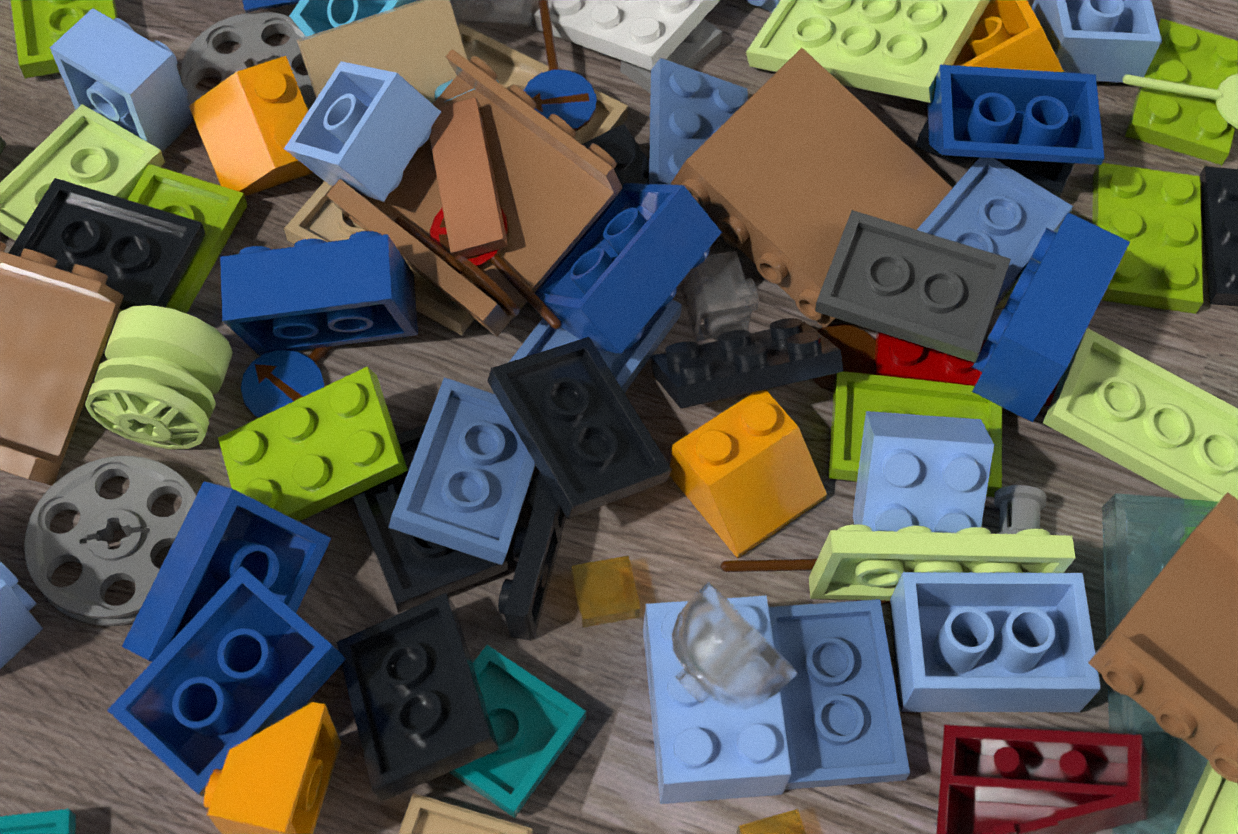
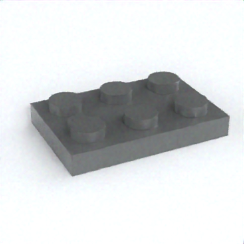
[815,210,1011,363]

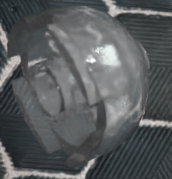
[672,582,797,709]

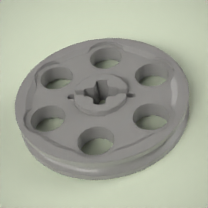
[181,12,316,111]
[24,456,196,626]

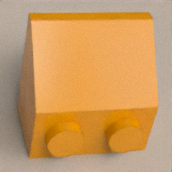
[953,0,1064,72]
[189,56,314,196]
[669,389,827,559]
[204,702,341,834]

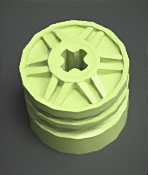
[85,305,233,449]

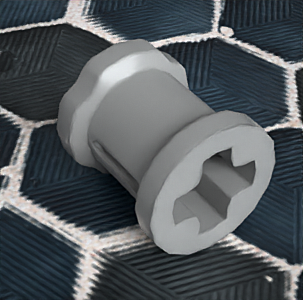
[994,485,1046,534]

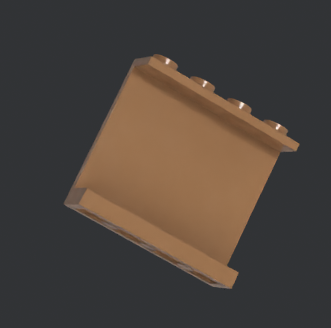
[670,48,952,327]
[326,49,623,337]
[0,242,124,486]
[1088,492,1238,784]

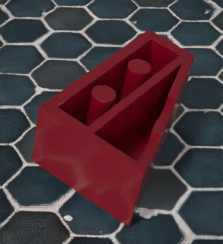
[936,725,1149,834]

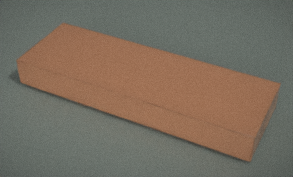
[430,97,508,258]

